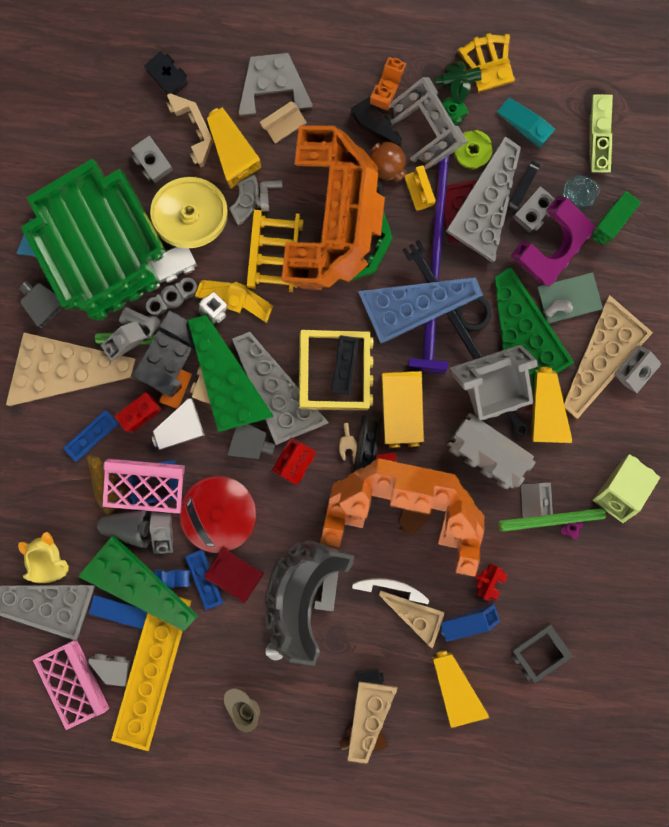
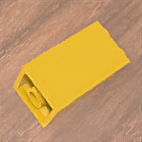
[381,371,424,448]

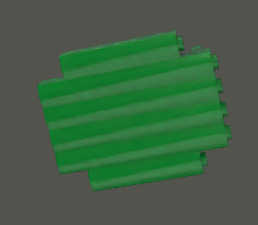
[21,159,166,321]

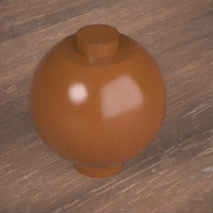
[369,142,407,183]

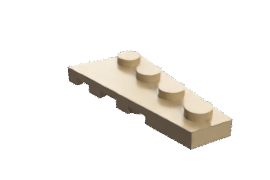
[348,681,398,764]

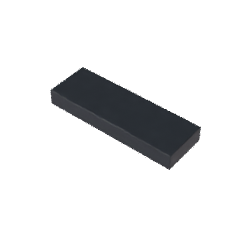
[331,335,359,396]
[353,415,382,472]

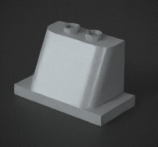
[450,345,537,421]

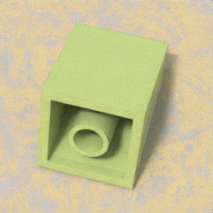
[592,454,660,523]

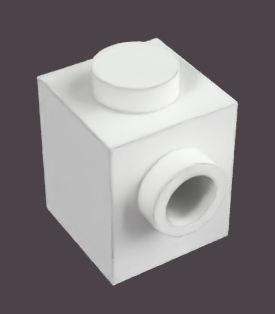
[198,292,227,324]

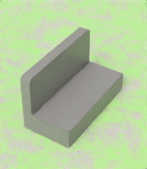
[521,483,553,518]

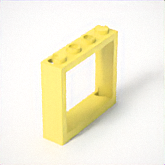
[299,330,373,411]

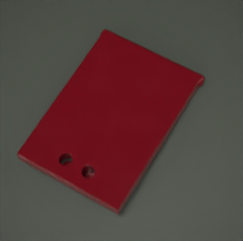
[203,548,264,603]

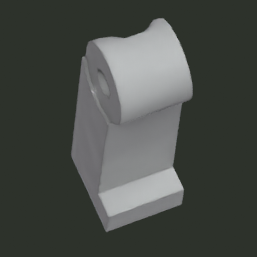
[314,572,338,611]

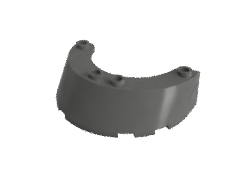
[265,540,355,666]

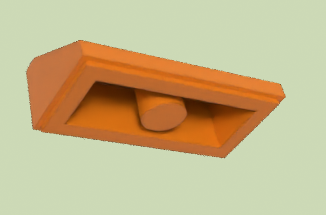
[159,370,192,409]

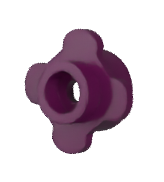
[561,522,583,539]

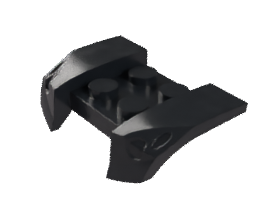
[132,310,197,397]

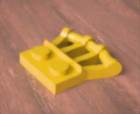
[457,33,515,93]

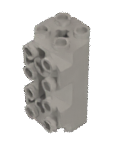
[447,413,536,490]

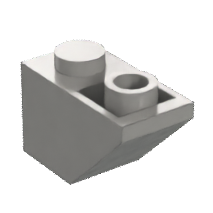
[101,321,146,361]
[150,511,173,554]
[89,654,130,686]

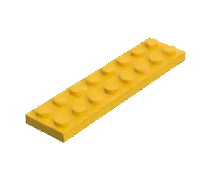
[111,597,191,751]

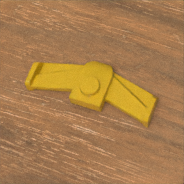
[195,280,273,323]

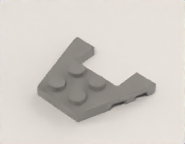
[239,53,313,117]

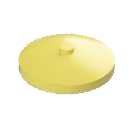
[150,177,228,248]

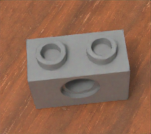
[131,136,173,183]
[614,345,661,393]

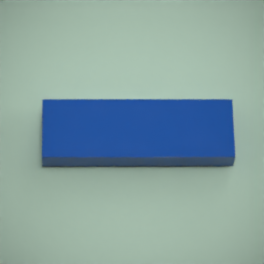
[63,410,119,462]
[185,550,224,610]
[89,595,148,629]

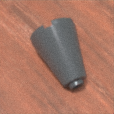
[97,510,151,548]

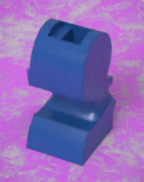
[154,569,191,588]

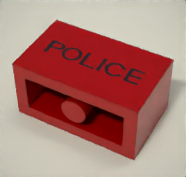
[272,437,316,485]

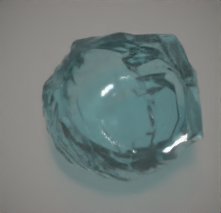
[563,175,600,208]

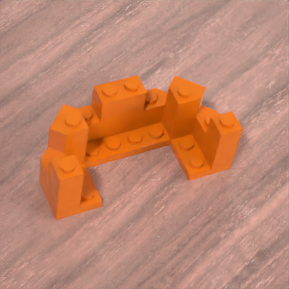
[281,126,385,290]
[321,458,484,577]

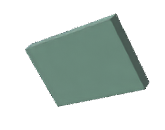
[537,272,603,324]

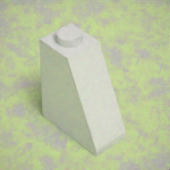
[152,398,205,450]

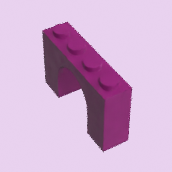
[511,196,596,287]

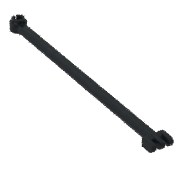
[402,240,529,437]

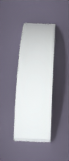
[352,578,429,604]

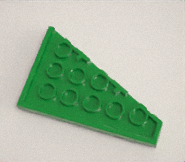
[494,267,574,390]

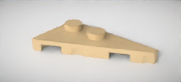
[379,590,445,648]

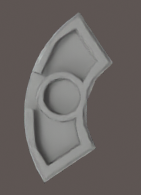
[229,175,259,226]

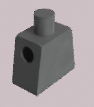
[19,281,63,328]
[228,424,276,459]

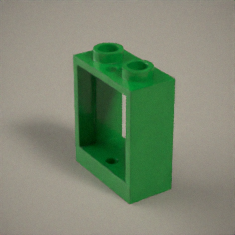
[592,191,641,245]

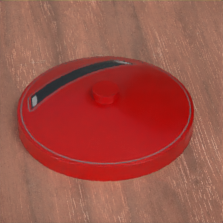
[180,476,257,553]

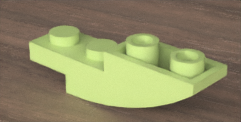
[590,95,613,172]

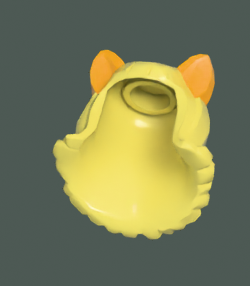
[18,532,69,584]

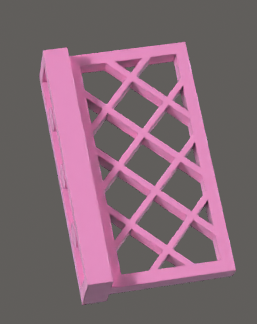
[103,459,185,513]
[33,640,110,730]

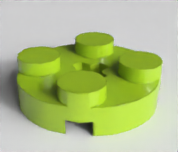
[454,130,492,170]

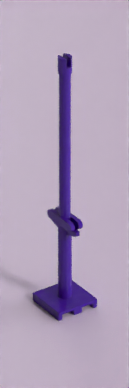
[407,155,450,375]

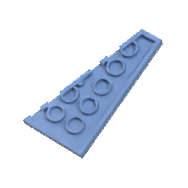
[358,278,483,343]

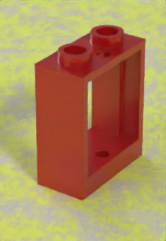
[115,393,163,433]

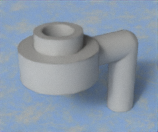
[257,180,283,212]

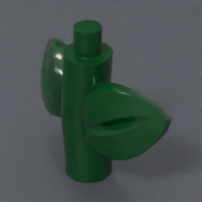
[434,61,482,104]

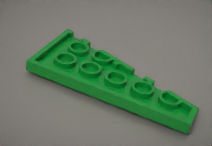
[188,315,274,432]
[78,536,198,631]

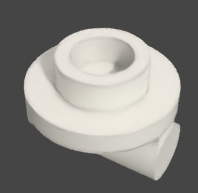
[266,642,283,660]

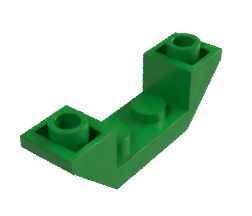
[350,211,393,282]

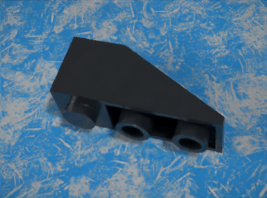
[351,96,402,147]

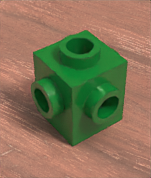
[441,97,468,126]

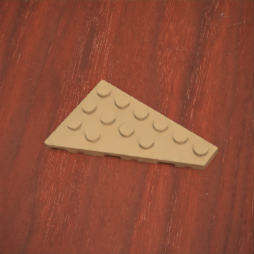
[6,333,136,406]

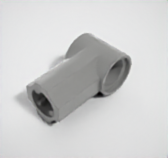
[119,307,161,339]

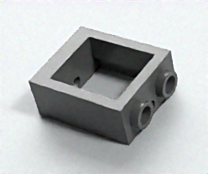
[511,623,573,683]

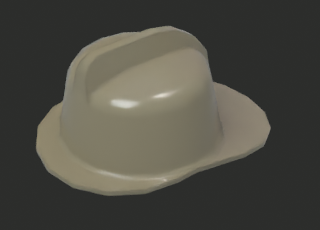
[224,688,260,732]

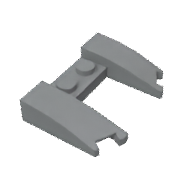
[389,77,468,169]

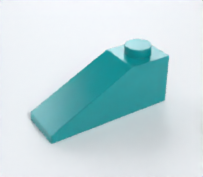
[496,98,555,149]

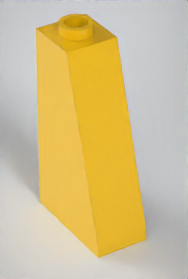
[531,367,572,443]
[432,650,489,728]

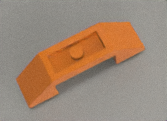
[370,57,406,110]

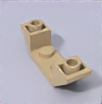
[166,94,213,168]

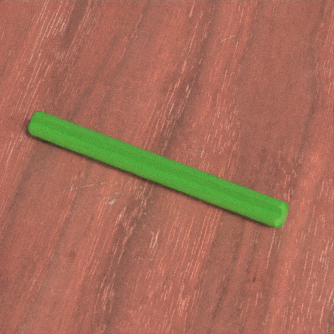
[498,509,606,531]

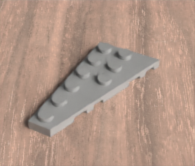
[445,137,521,263]
[232,332,329,445]
[0,585,95,641]

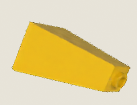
[207,107,262,188]

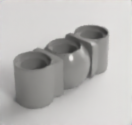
[146,278,198,316]

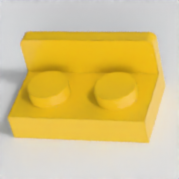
[404,165,436,211]

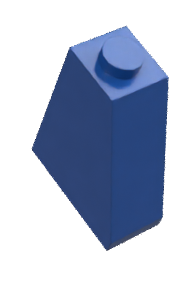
[441,604,500,642]

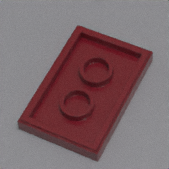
[444,180,476,244]

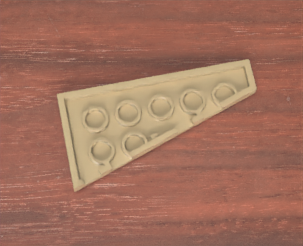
[564,295,653,419]

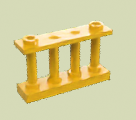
[247,210,303,292]

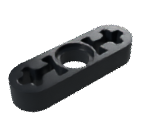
[507,160,540,213]

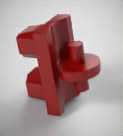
[475,563,508,601]

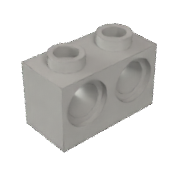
[513,186,555,233]

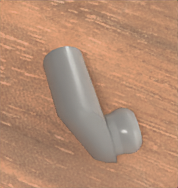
[544,300,573,318]

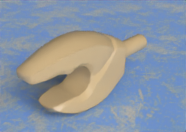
[338,423,357,464]

